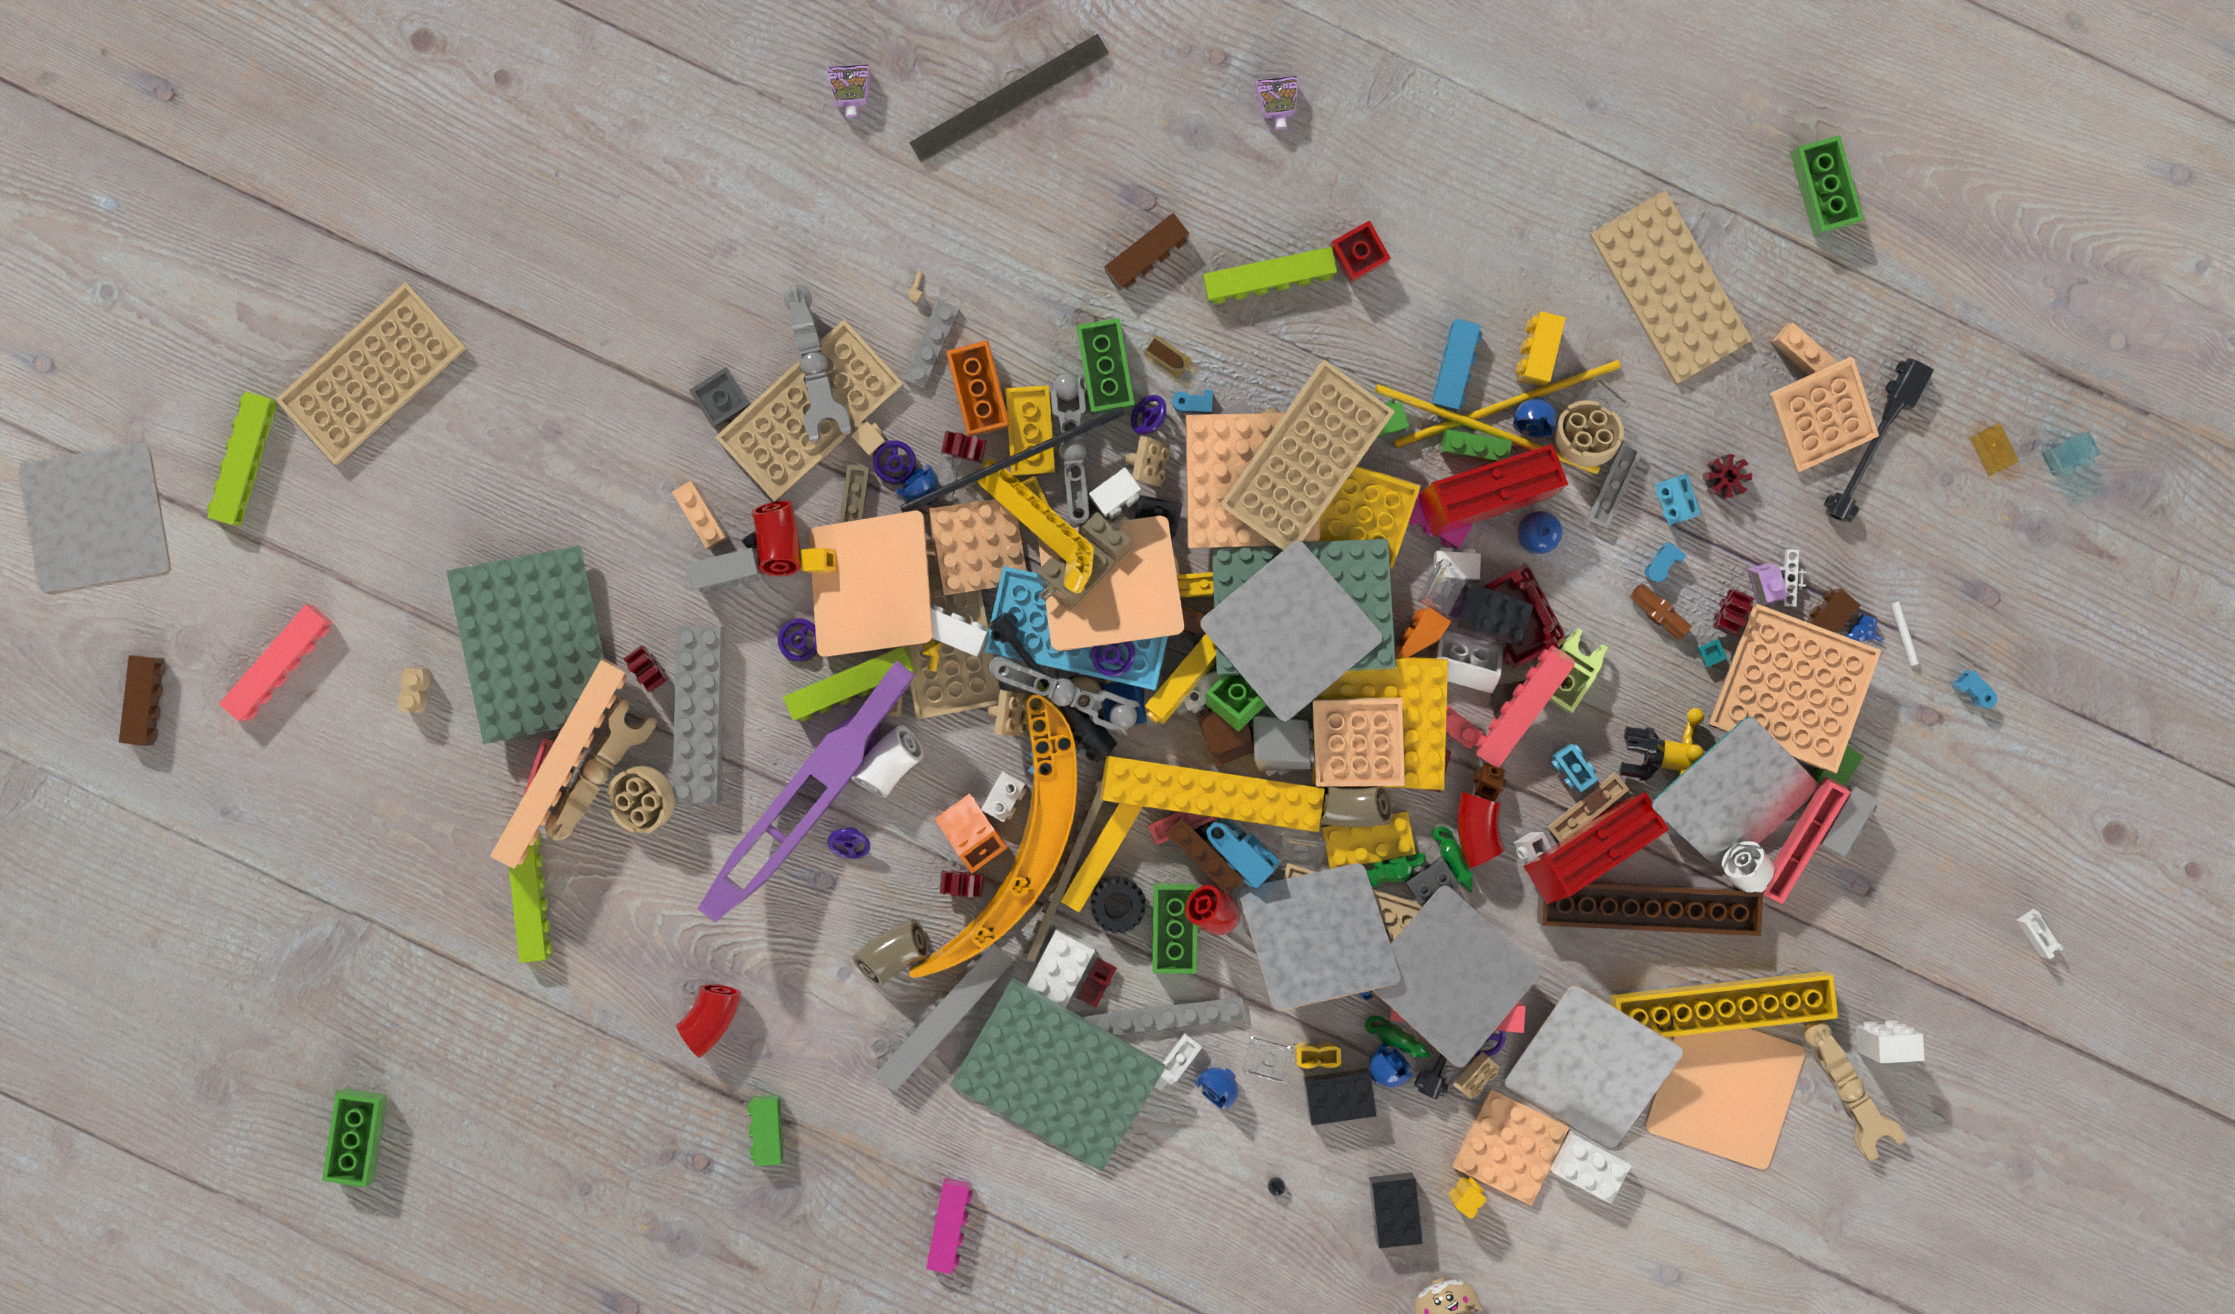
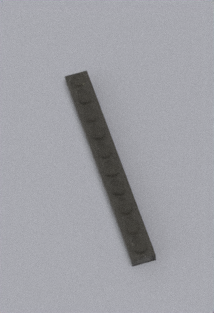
[909,34,1109,163]

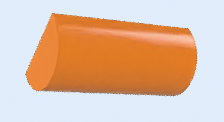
[946,340,1010,436]

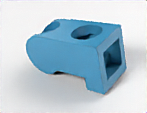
[1172,390,1213,414]
[1645,542,1686,582]
[1951,670,1998,708]

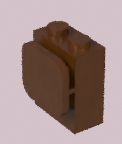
[1197,708,1254,767]

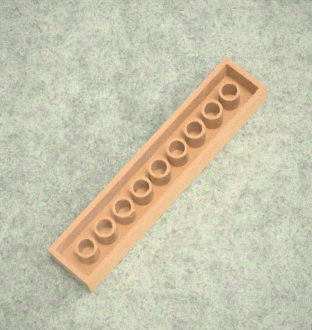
[490,657,627,869]

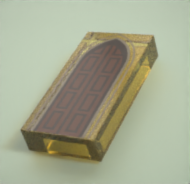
[1144,335,1192,378]

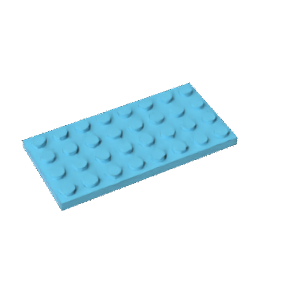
[984,566,1168,690]

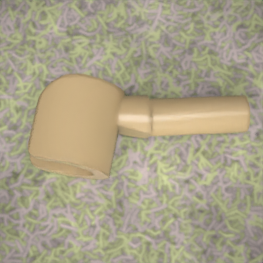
[909,271,923,303]

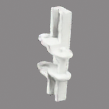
[1779,549,1807,607]

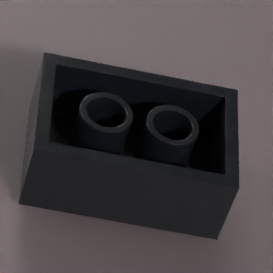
[1457,585,1534,647]
[1303,1068,1377,1126]
[1369,1172,1423,1249]

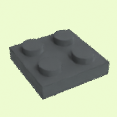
[689,367,751,428]

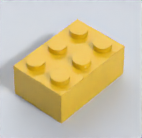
[1515,311,1566,387]

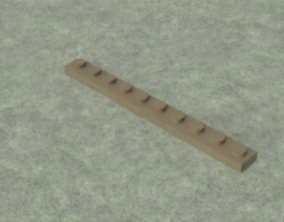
[1024,756,1113,962]

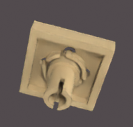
[1125,436,1170,488]
[988,690,1032,737]
[1453,1051,1500,1099]

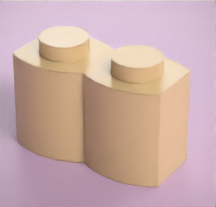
[398,667,431,713]

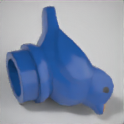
[1844,614,1883,642]

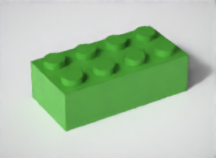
[1790,135,1864,236]
[1076,318,1135,415]
[1206,675,1266,732]
[1152,883,1198,974]
[322,1088,388,1187]

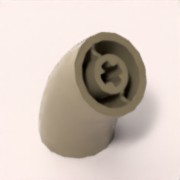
[1320,786,1392,827]
[852,919,928,986]

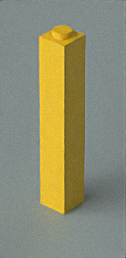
[1145,634,1216,725]
[1061,803,1143,912]

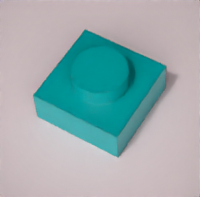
[1697,639,1727,667]

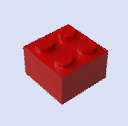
[1329,220,1391,284]

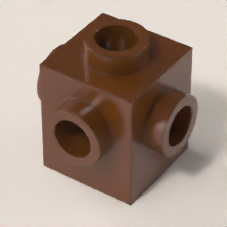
[1473,763,1507,802]

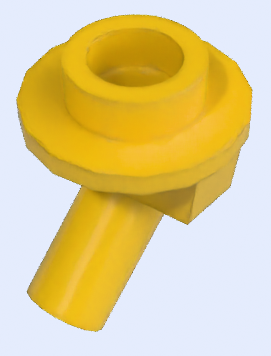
[921,639,941,672]

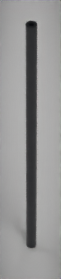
[900,407,1125,513]

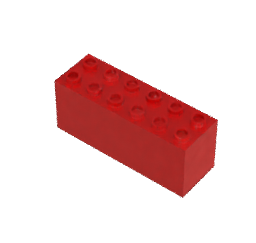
[1418,444,1569,537]
[1523,792,1669,904]

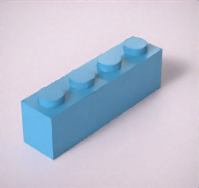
[1431,318,1482,412]

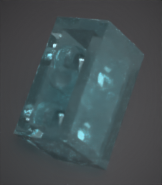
[2041,431,2101,477]

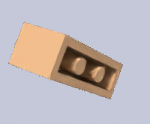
[1771,322,1838,376]
[672,481,729,550]

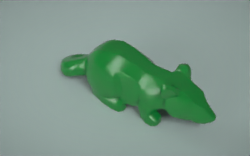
[1432,826,1473,892]
[1366,852,1426,887]
[1365,1015,1431,1058]

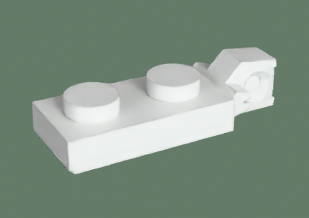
[1154,1033,1202,1091]

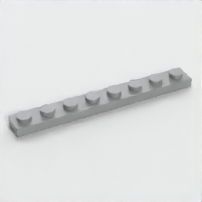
[1081,996,1245,1035]

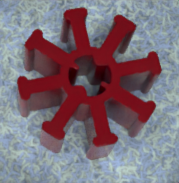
[940,431,987,463]
[1703,454,1752,500]
[1712,589,1754,636]
[623,645,669,692]
[940,870,984,898]

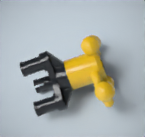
[1619,708,1704,782]

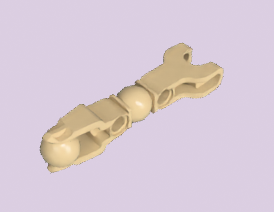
[545,698,657,841]
[1803,1020,1907,1162]

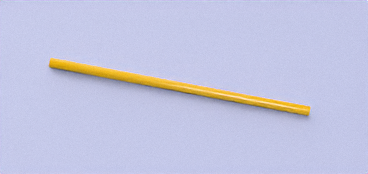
[1393,360,1621,448]
[1374,384,1600,475]

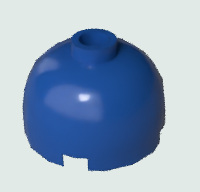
[1513,397,1558,437]
[895,464,940,506]
[1518,511,1563,554]
[1369,1043,1412,1088]
[1195,1067,1239,1111]

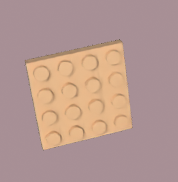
[1769,357,1879,473]
[928,499,1026,596]
[1313,698,1405,787]
[1452,1088,1570,1206]

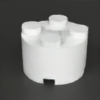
[1722,841,1775,892]

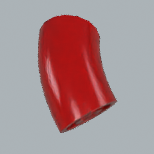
[751,500,801,577]
[1457,792,1506,868]
[1185,885,1240,935]
[676,984,741,1058]

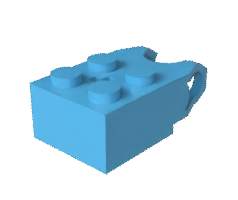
[1206,818,1282,889]

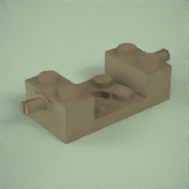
[1037,512,1131,609]

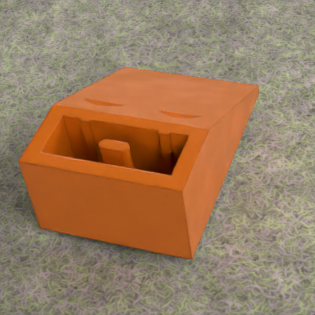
[1394,607,1451,657]
[935,793,1008,874]

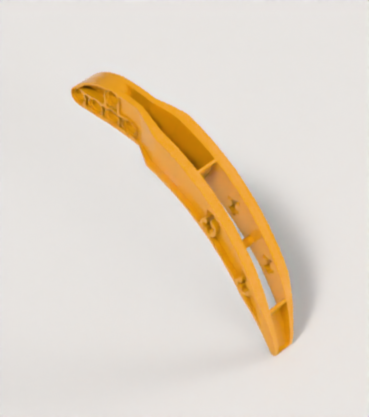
[909,692,1077,978]

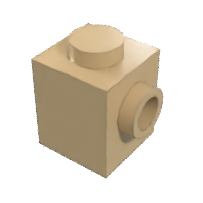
[851,421,886,457]

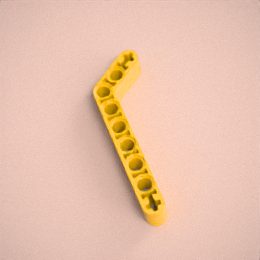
[977,459,1094,593]

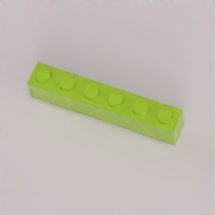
[1202,247,1337,305]
[207,391,278,526]
[783,646,917,723]
[509,833,553,963]

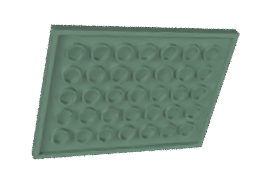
[1212,539,1396,676]
[446,545,614,744]
[950,978,1166,1171]

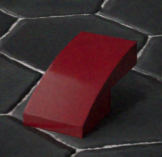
[1077,958,1117,1008]

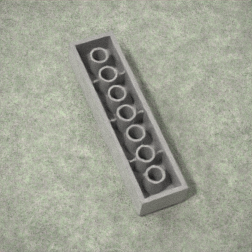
[673,626,725,803]

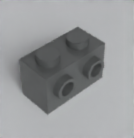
[1405,857,1457,905]

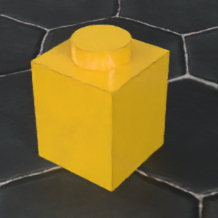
[800,548,836,573]

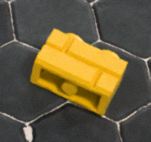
[1448,1177,1486,1219]

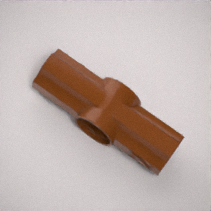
[1629,583,1691,640]

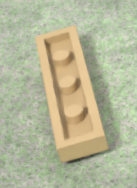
[1547,772,1629,842]

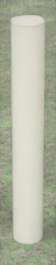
[1891,601,1919,666]

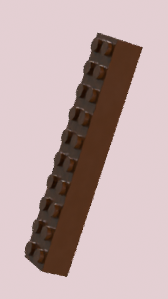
[1537,882,1763,936]

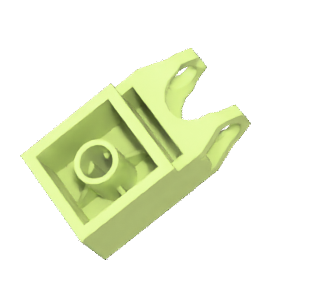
[1549,628,1608,713]

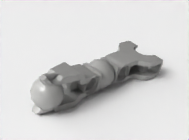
[784,285,852,443]
[1048,373,1089,528]
[988,656,1140,735]

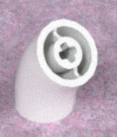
[851,725,924,798]

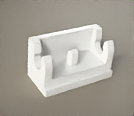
[2016,908,2063,959]

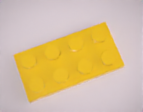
[1005,385,1055,476]
[1321,811,1416,869]

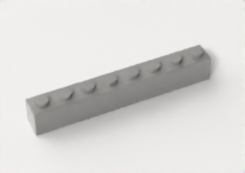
[875,942,1014,1092]

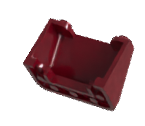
[1481,564,1566,669]

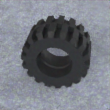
[1091,876,1146,934]

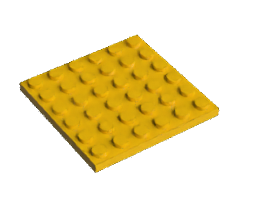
[1312,657,1448,790]

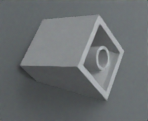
[1254,717,1315,771]

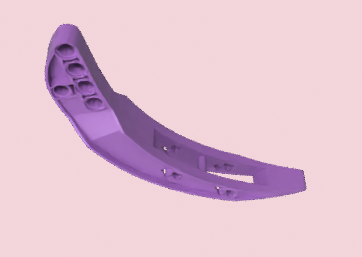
[698,661,915,922]

